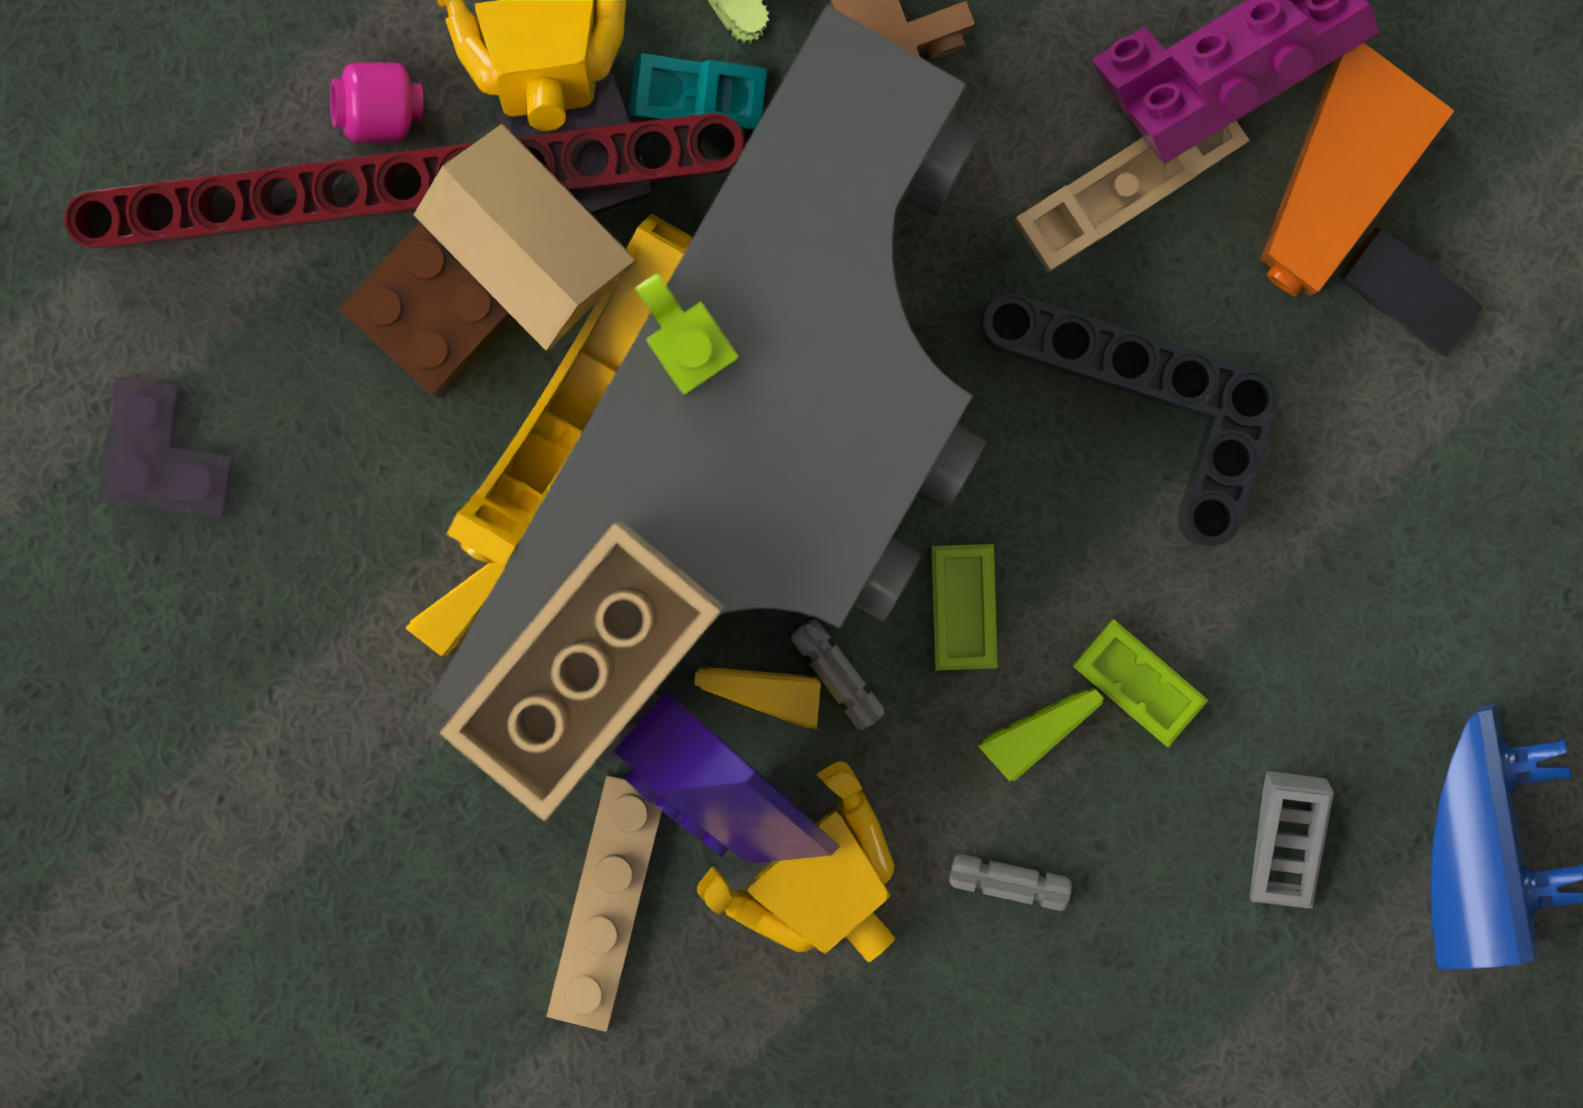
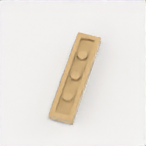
[546,774,662,1032]

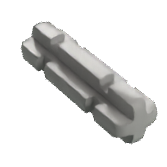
[791,619,884,730]
[949,854,1072,911]

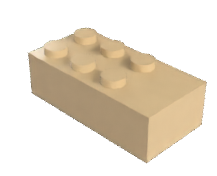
[440,520,725,821]

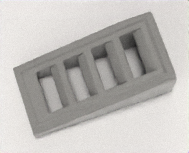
[1250,771,1334,909]

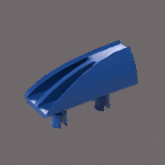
[1430,703,1583,969]

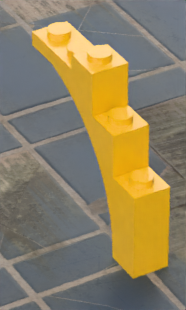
[447,214,694,567]

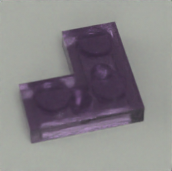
[99,377,234,518]

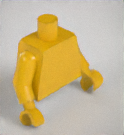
[437,0,626,131]
[697,761,896,962]

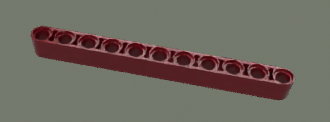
[64,113,748,249]

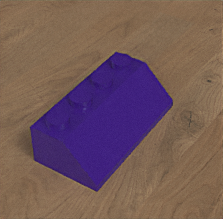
[613,692,840,864]

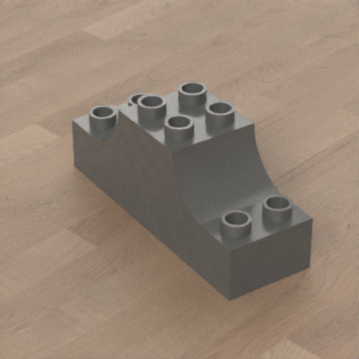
[429,5,987,771]

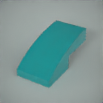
[628,53,767,131]

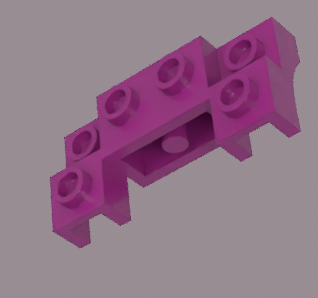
[1091,0,1380,164]

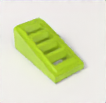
[976,688,1104,782]

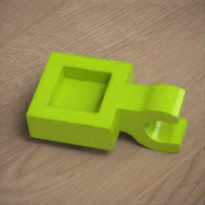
[635,273,739,395]

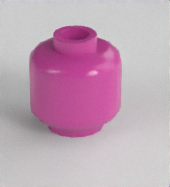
[330,62,424,143]

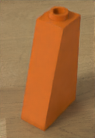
[1260,43,1454,297]

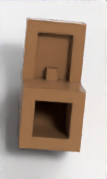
[830,0,975,59]

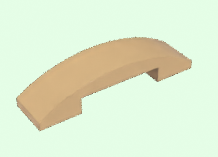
[1013,121,1250,272]

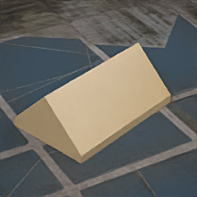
[414,124,637,351]

